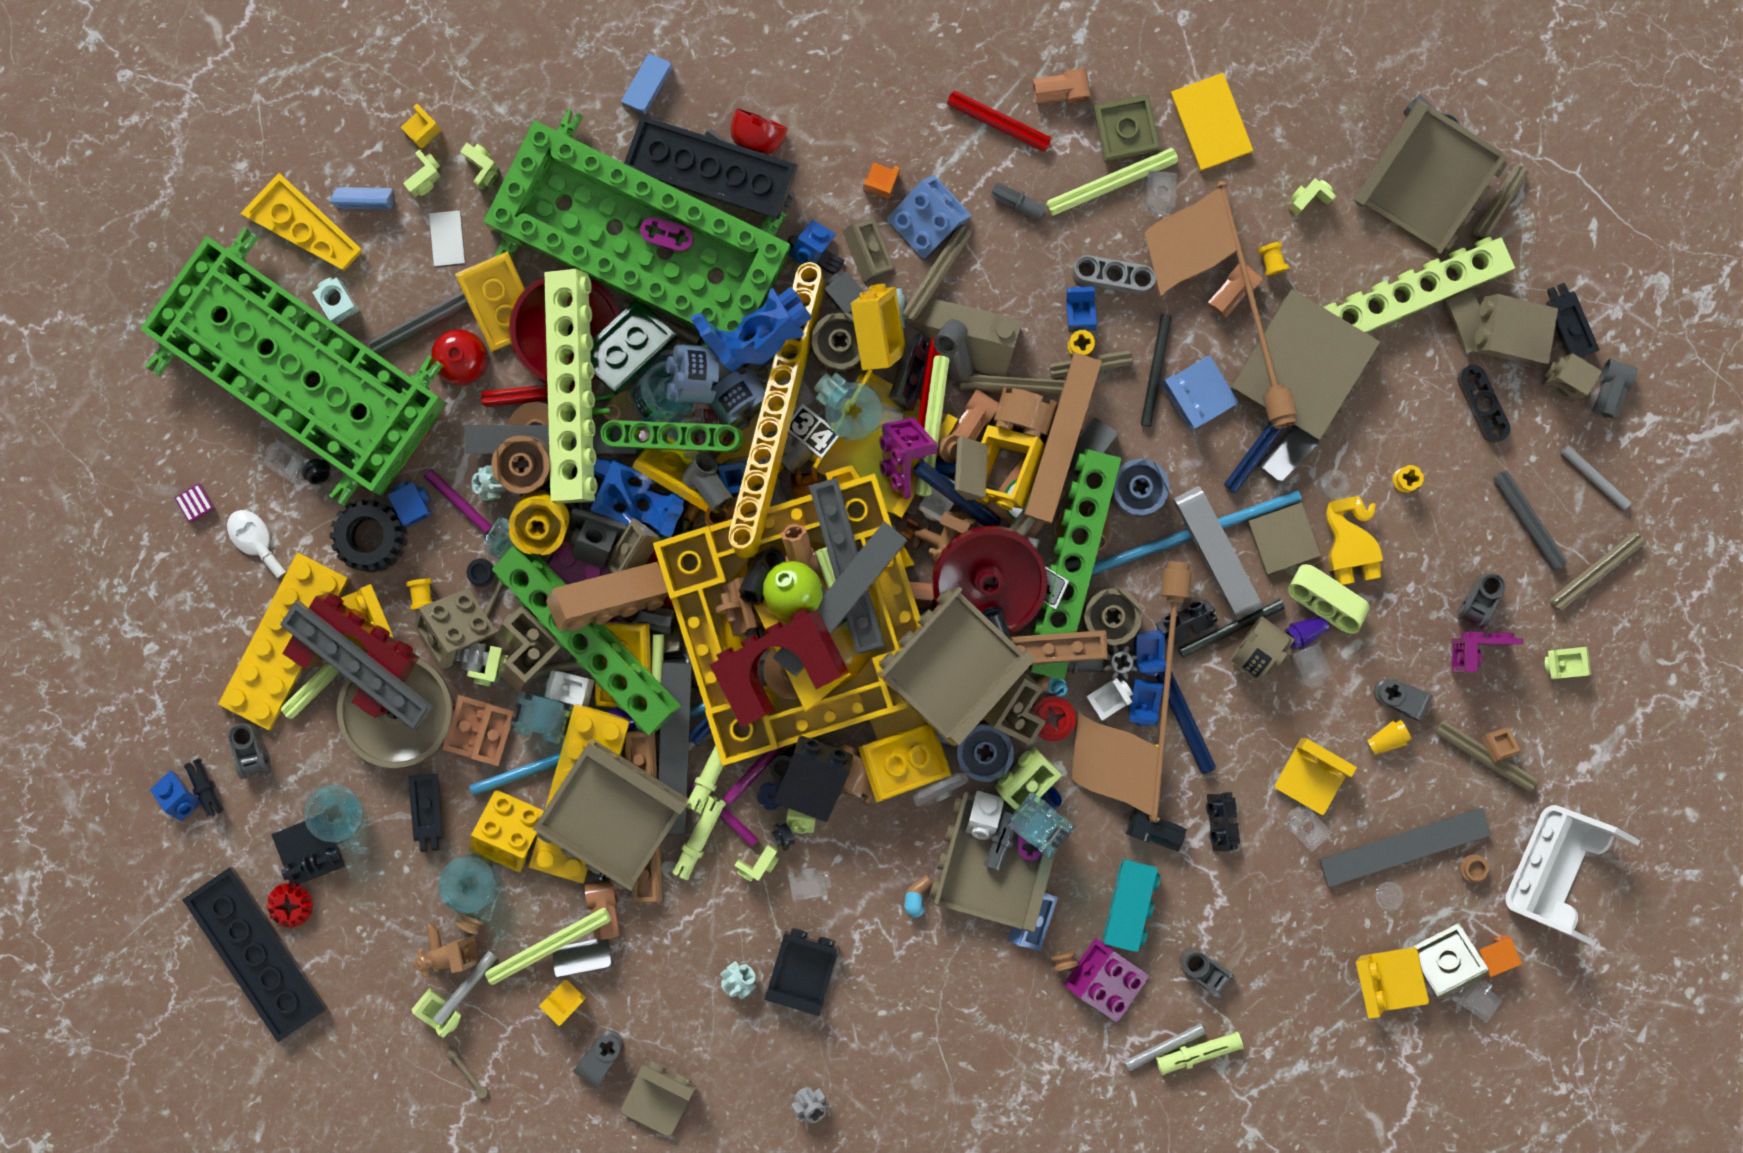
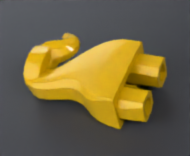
[1325,496,1383,585]

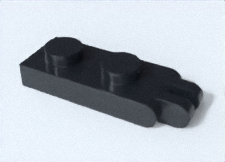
[1546,283,1600,358]
[888,333,930,411]
[408,773,444,852]

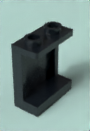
[773,735,853,822]
[764,928,840,1016]

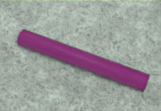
[424,469,493,535]
[723,745,787,806]
[690,783,759,847]

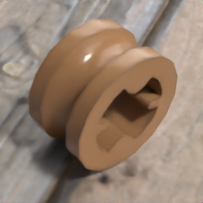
[455,911,484,935]
[1050,950,1079,971]

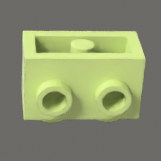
[994,747,1062,815]

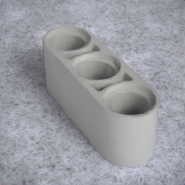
[1072,255,1156,295]

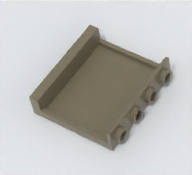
[1354,99,1508,254]
[1230,289,1380,440]
[876,587,1035,746]
[533,738,689,891]
[929,792,1064,932]

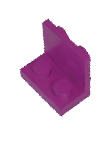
[879,417,937,499]
[1451,632,1523,673]
[1063,938,1149,1022]

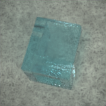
[486,516,514,559]

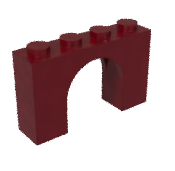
[282,593,420,718]
[710,608,850,728]

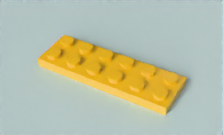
[218,552,350,730]
[529,703,631,883]

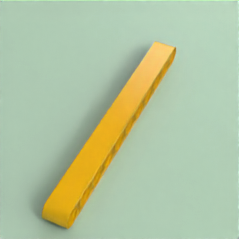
[728,262,825,558]

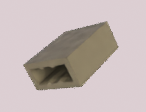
[1475,294,1558,366]

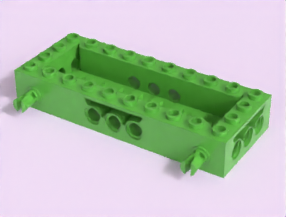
[483,109,791,352]
[140,227,448,506]

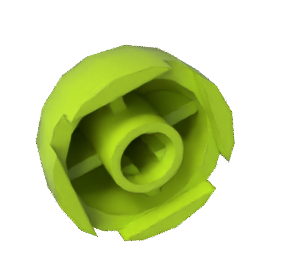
[763,561,823,622]

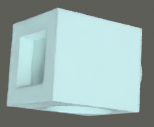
[312,277,360,325]

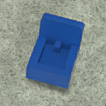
[790,219,836,264]
[1065,286,1097,332]
[1134,630,1166,676]
[1128,679,1163,727]
[150,770,201,821]

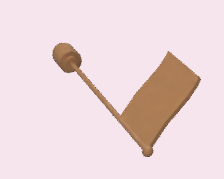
[1144,181,1298,429]
[1072,561,1192,823]

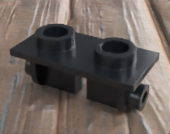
[1155,600,1218,645]
[1206,792,1240,851]

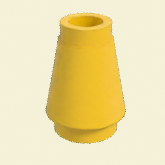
[1367,720,1412,755]

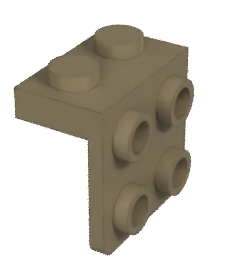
[621,1060,696,1136]

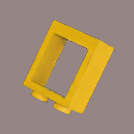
[851,284,906,370]
[975,425,1045,510]

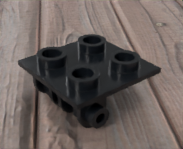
[271,813,345,884]

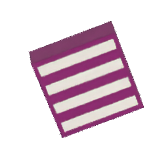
[174,483,215,523]

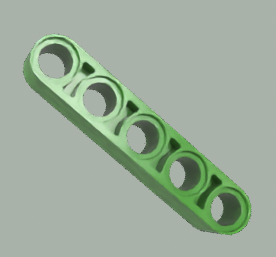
[601,420,745,453]

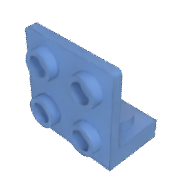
[887,175,972,258]
[1161,356,1238,432]

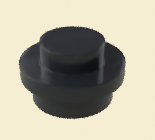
[302,459,330,484]
[466,558,495,587]
[771,823,795,851]

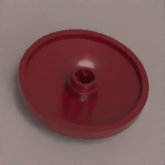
[509,277,621,387]
[932,526,1047,634]

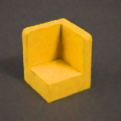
[401,103,442,150]
[539,979,586,1026]

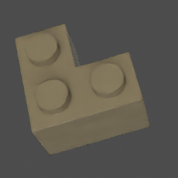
[496,605,562,692]
[983,673,1046,745]

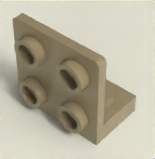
[414,589,496,670]

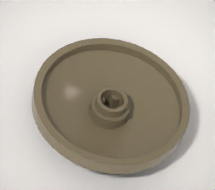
[337,658,453,768]

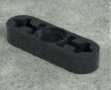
[1457,365,1511,443]

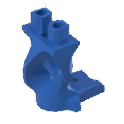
[690,287,812,372]
[588,457,684,541]

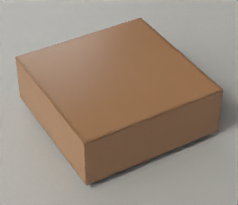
[1482,727,1521,763]

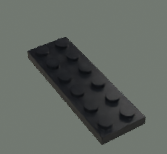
[624,115,798,220]
[182,866,328,1043]

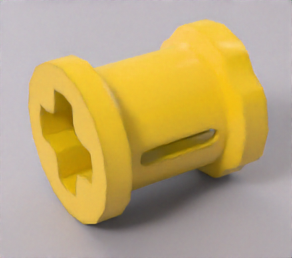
[1257,242,1290,277]
[1067,330,1095,356]
[1392,465,1424,493]
[406,578,433,611]

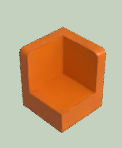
[863,162,900,200]
[1479,935,1522,977]

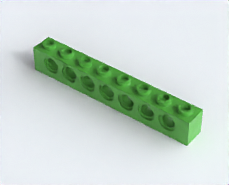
[1029,449,1121,680]
[492,545,681,735]

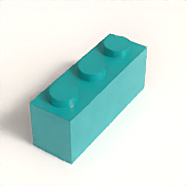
[1102,858,1161,952]

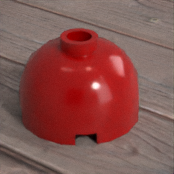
[730,108,788,155]
[431,329,489,386]

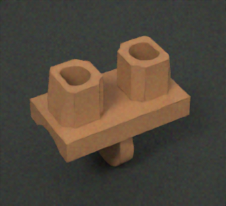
[715,577,763,636]

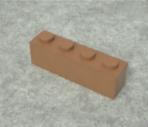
[546,562,668,631]

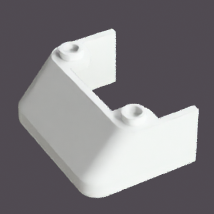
[1506,805,1640,947]

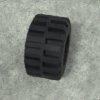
[330,499,408,572]

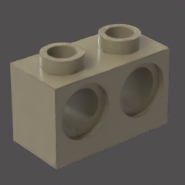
[1542,353,1602,402]

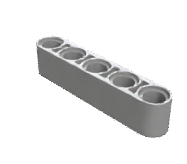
[1173,486,1263,621]

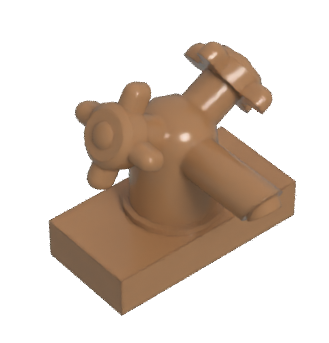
[915,509,977,561]
[412,923,480,977]

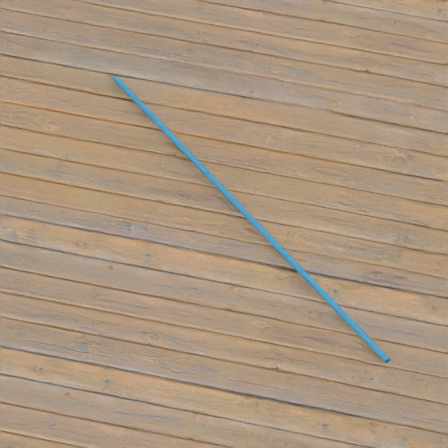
[470,490,1302,796]

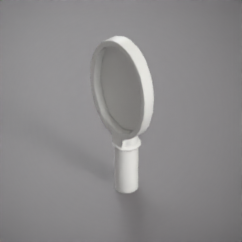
[227,510,286,579]

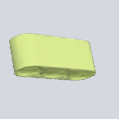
[1288,564,1370,634]

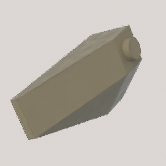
[905,294,1022,377]

